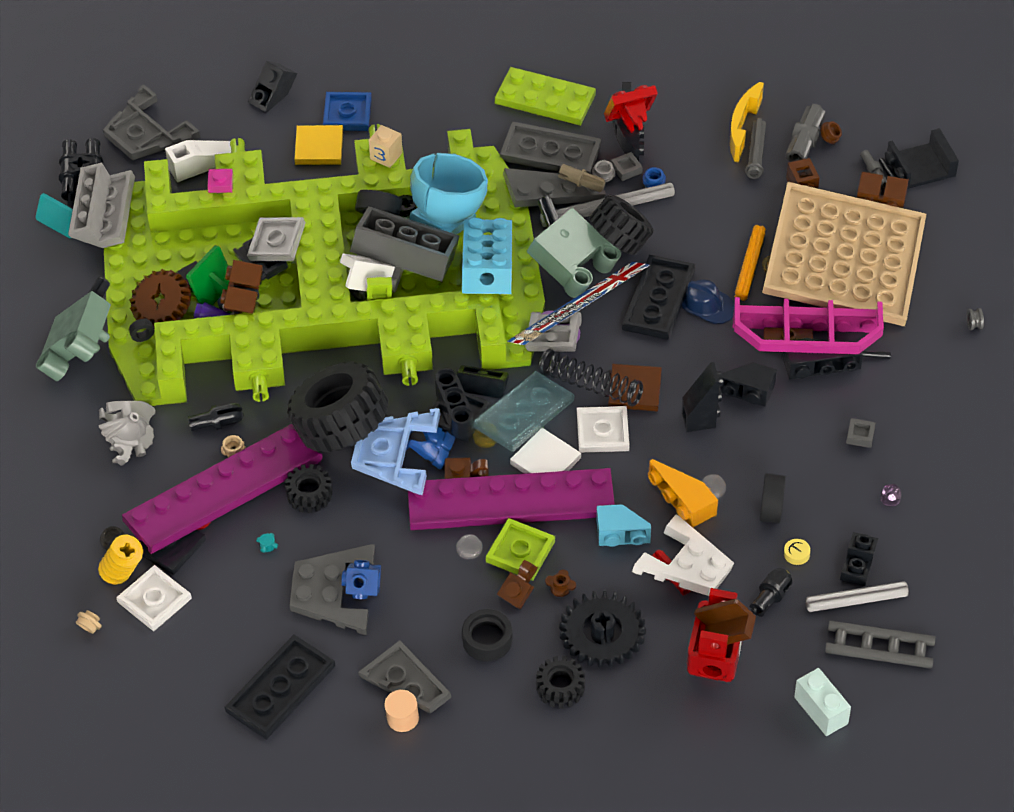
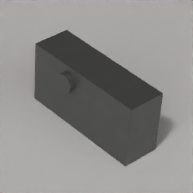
[350,206,459,282]

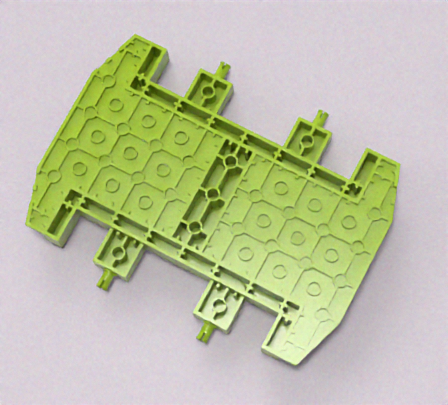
[104,124,545,406]

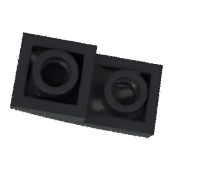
[840,532,878,586]

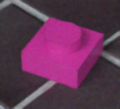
[208,169,233,193]

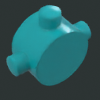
[256,533,278,553]

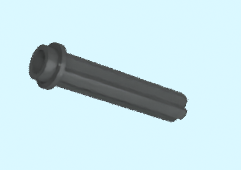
[745,118,766,179]

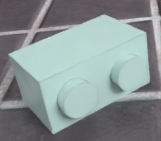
[794,668,851,736]

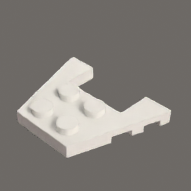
[632,515,734,596]

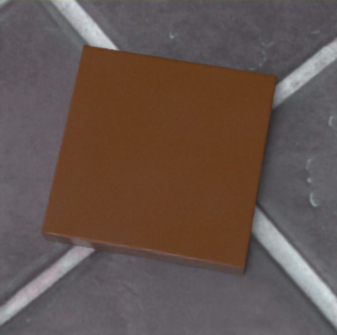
[608,364,662,411]

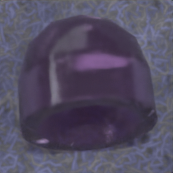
[880,484,902,506]

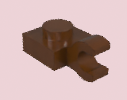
[445,458,489,479]
[497,560,538,609]

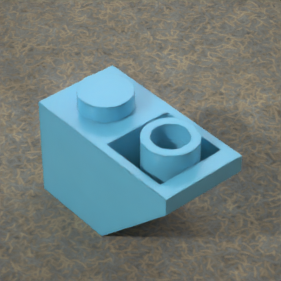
[596,504,651,547]

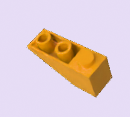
[648,459,718,527]

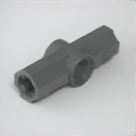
[786,104,825,162]

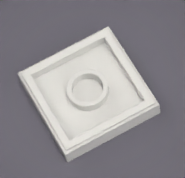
[577,406,629,453]
[510,428,581,474]
[117,565,192,631]

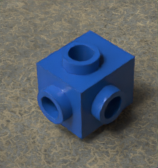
[342,560,381,599]

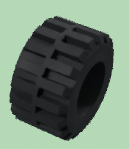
[589,194,654,255]

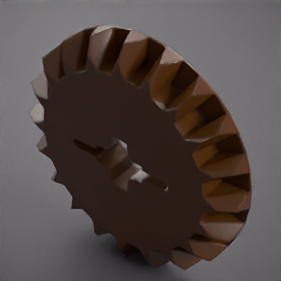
[129,269,191,329]

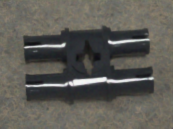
[59,138,103,201]

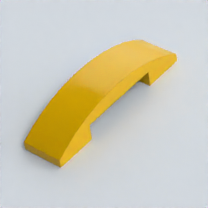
[730,82,764,162]

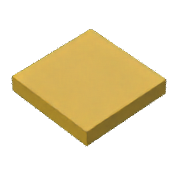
[295,125,343,165]

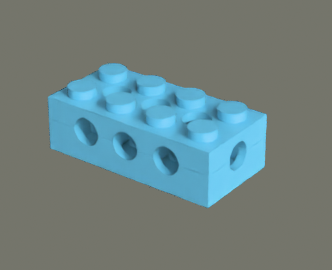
[462,218,512,294]

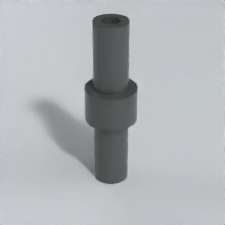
[860,150,887,188]

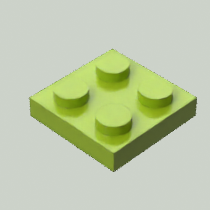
[486,518,555,581]

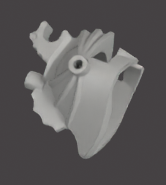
[99,401,156,466]

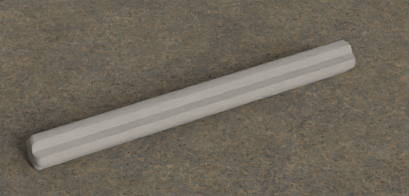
[540,182,675,227]

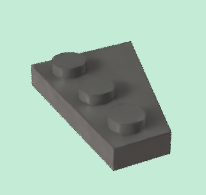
[358,641,451,714]

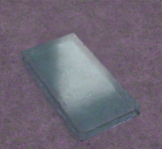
[473,371,575,452]

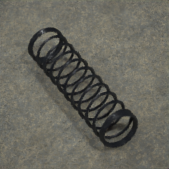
[539,349,643,407]

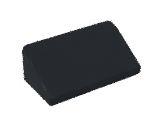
[456,365,509,398]

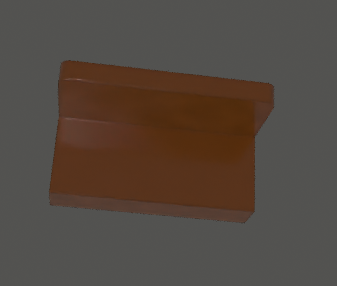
[694,599,756,645]

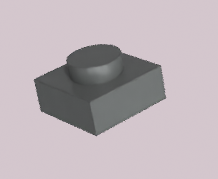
[611,152,643,181]
[846,418,876,448]

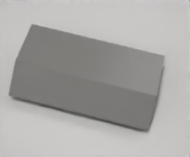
[68,163,135,248]

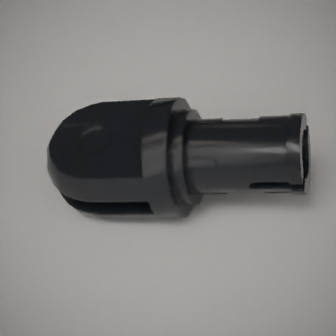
[188,403,244,431]
[749,568,793,617]

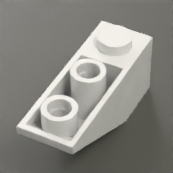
[165,140,231,182]

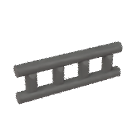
[825,621,936,669]

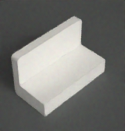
[340,253,395,291]

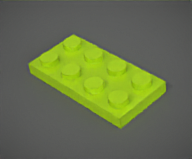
[495,67,596,126]

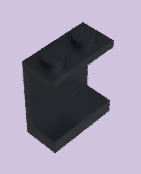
[885,128,959,189]

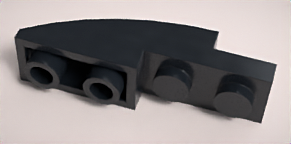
[613,82,644,161]

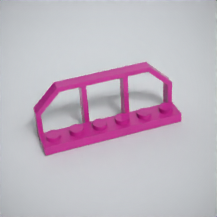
[733,297,884,354]

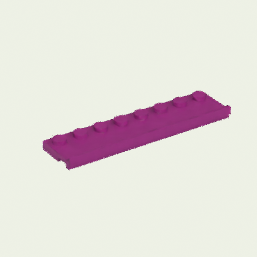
[122,424,322,554]
[408,468,615,530]

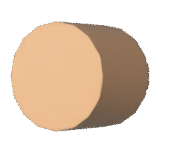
[385,690,419,732]

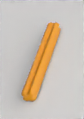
[734,225,766,301]

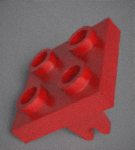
[604,85,658,133]

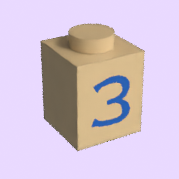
[369,125,402,168]

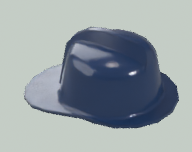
[682,279,734,324]

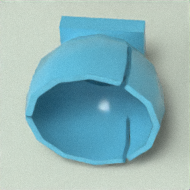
[409,153,488,235]

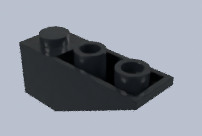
[782,338,863,380]
[681,362,723,432]

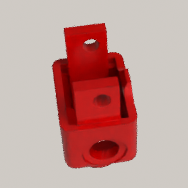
[687,588,742,682]

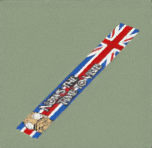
[507,262,649,345]

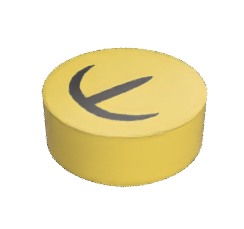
[784,539,810,565]

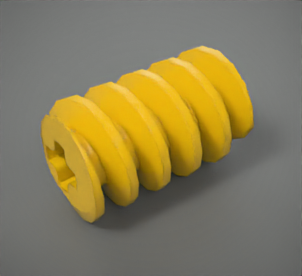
[98,535,143,585]

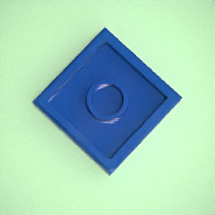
[323,92,372,131]

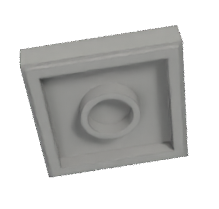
[247,217,306,261]

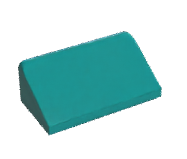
[36,193,73,238]

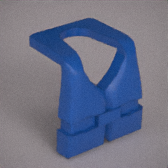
[406,427,455,469]

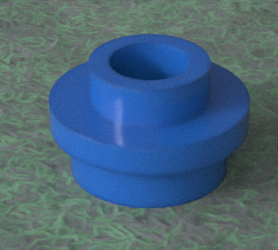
[642,167,666,188]

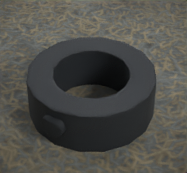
[129,319,155,342]

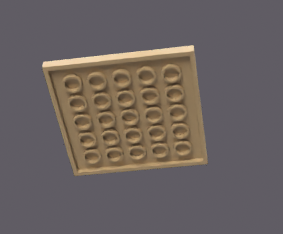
[762,182,926,326]

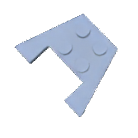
[351,408,440,495]

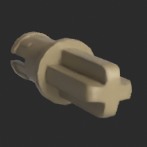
[558,164,605,192]

